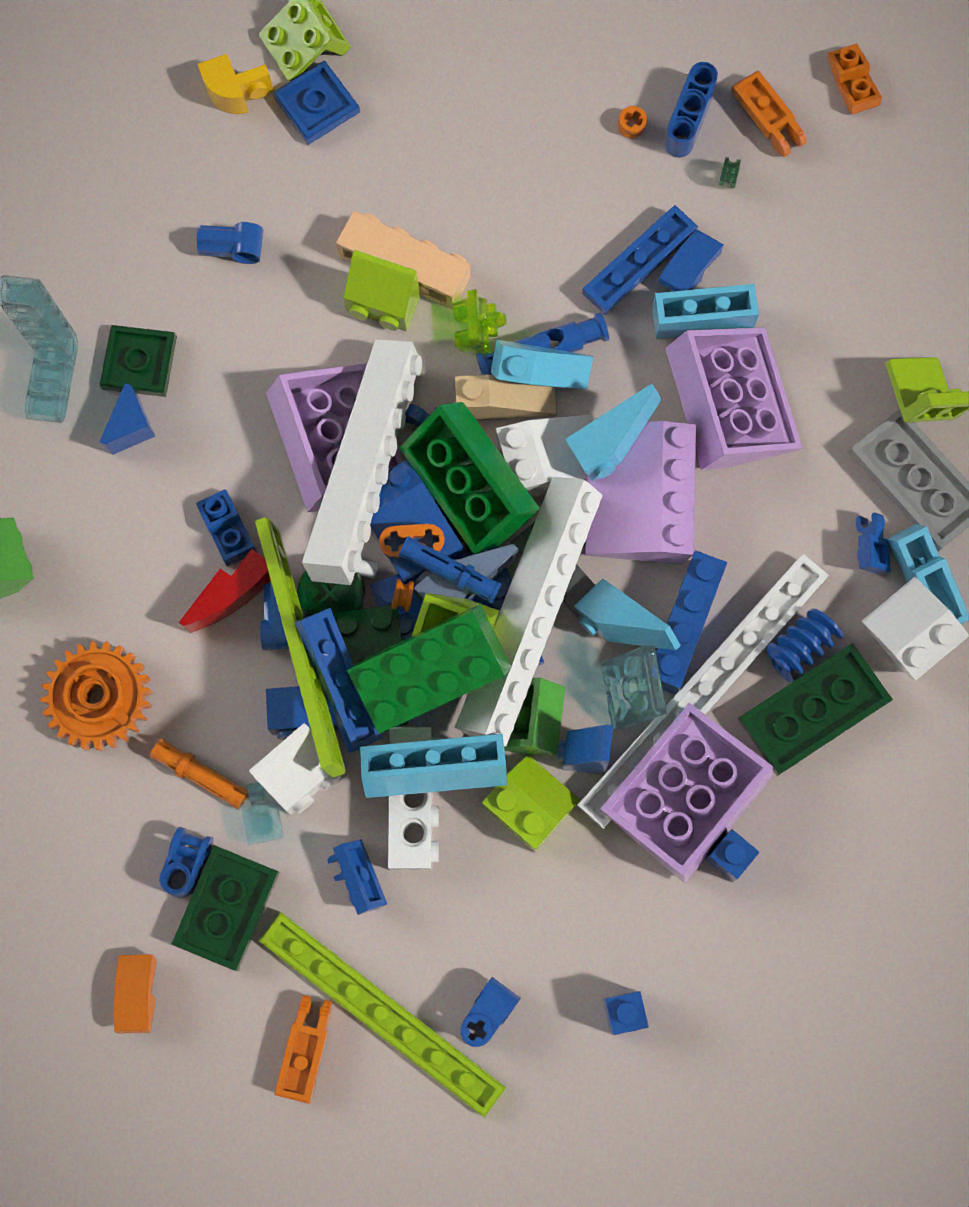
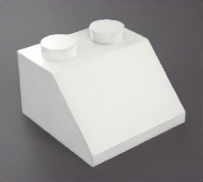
[861,577,969,681]

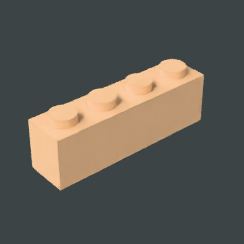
[336,211,471,310]

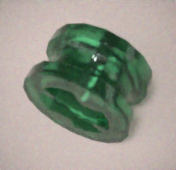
[719,157,741,189]

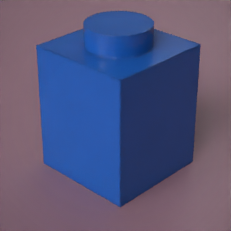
[705,829,760,882]
[603,991,649,1035]

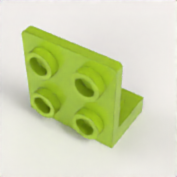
[259,0,351,81]
[885,357,969,423]

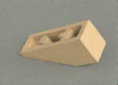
[455,375,556,420]

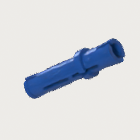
[398,536,502,604]

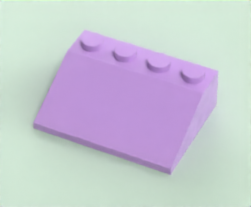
[665,327,802,470]
[266,363,403,513]
[584,421,696,564]
[600,703,773,883]

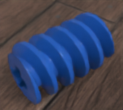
[766,608,843,683]

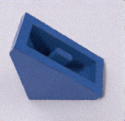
[99,383,155,455]

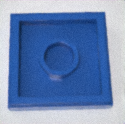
[273,60,360,145]

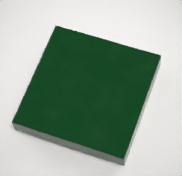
[99,325,177,397]

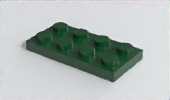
[738,643,893,776]

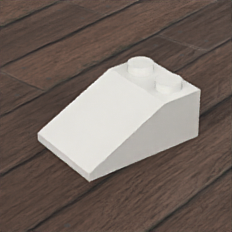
[496,414,594,497]
[249,723,341,814]

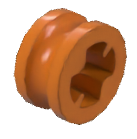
[617,106,647,138]
[391,579,414,612]

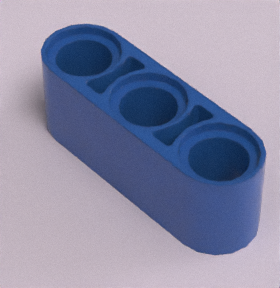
[665,62,718,158]

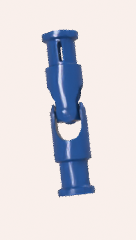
[476,313,609,375]

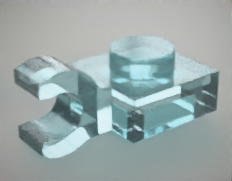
[242,782,284,845]

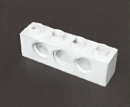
[388,727,439,871]

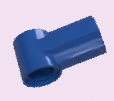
[196,222,264,264]
[260,582,289,650]

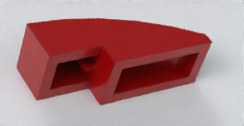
[179,549,271,633]

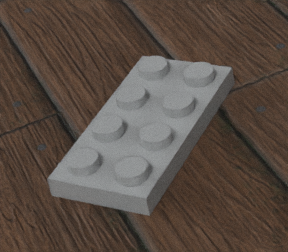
[849,409,969,552]

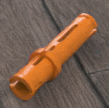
[150,738,250,810]

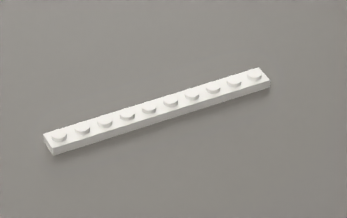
[577,554,829,829]

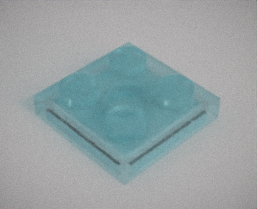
[601,646,667,730]

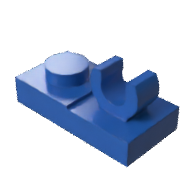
[327,839,387,915]

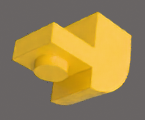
[197,54,274,114]

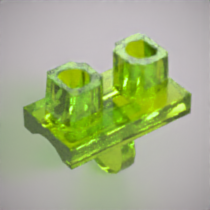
[453,289,507,355]

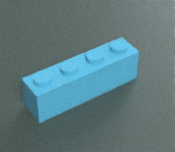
[360,734,507,798]

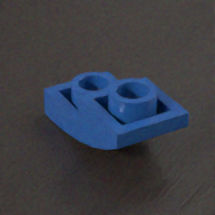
[658,229,724,291]
[196,489,257,567]

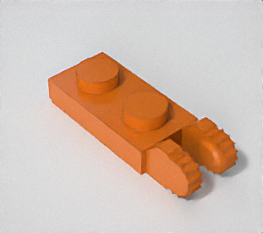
[731,70,807,157]
[274,995,333,1104]

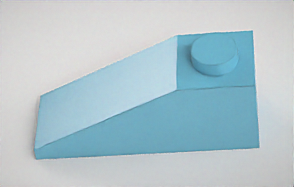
[491,340,593,389]
[565,384,662,481]
[574,579,681,650]

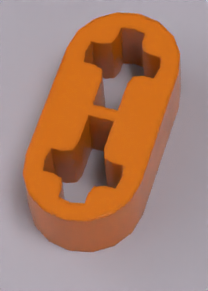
[379,524,445,559]

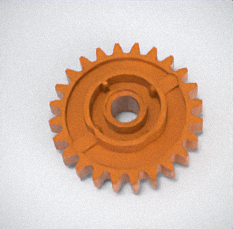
[40,641,153,751]

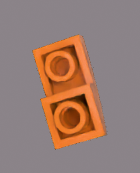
[827,43,882,115]
[113,954,157,1034]

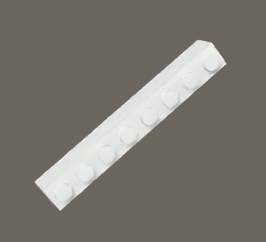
[302,339,422,585]
[455,477,603,746]

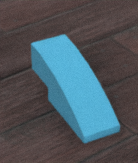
[887,524,969,624]

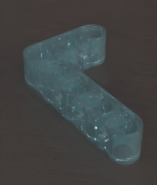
[0,275,78,423]

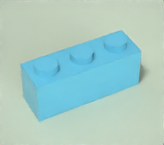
[652,284,759,339]

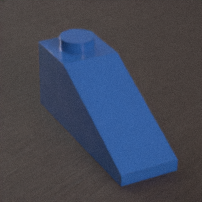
[557,724,613,775]

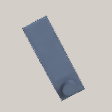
[414,544,518,603]

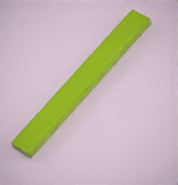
[255,517,346,778]
[259,912,506,1118]

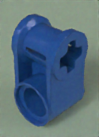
[159,827,213,898]
[460,977,521,1047]

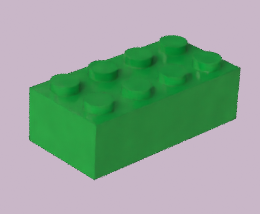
[399,402,540,555]
[347,604,512,734]

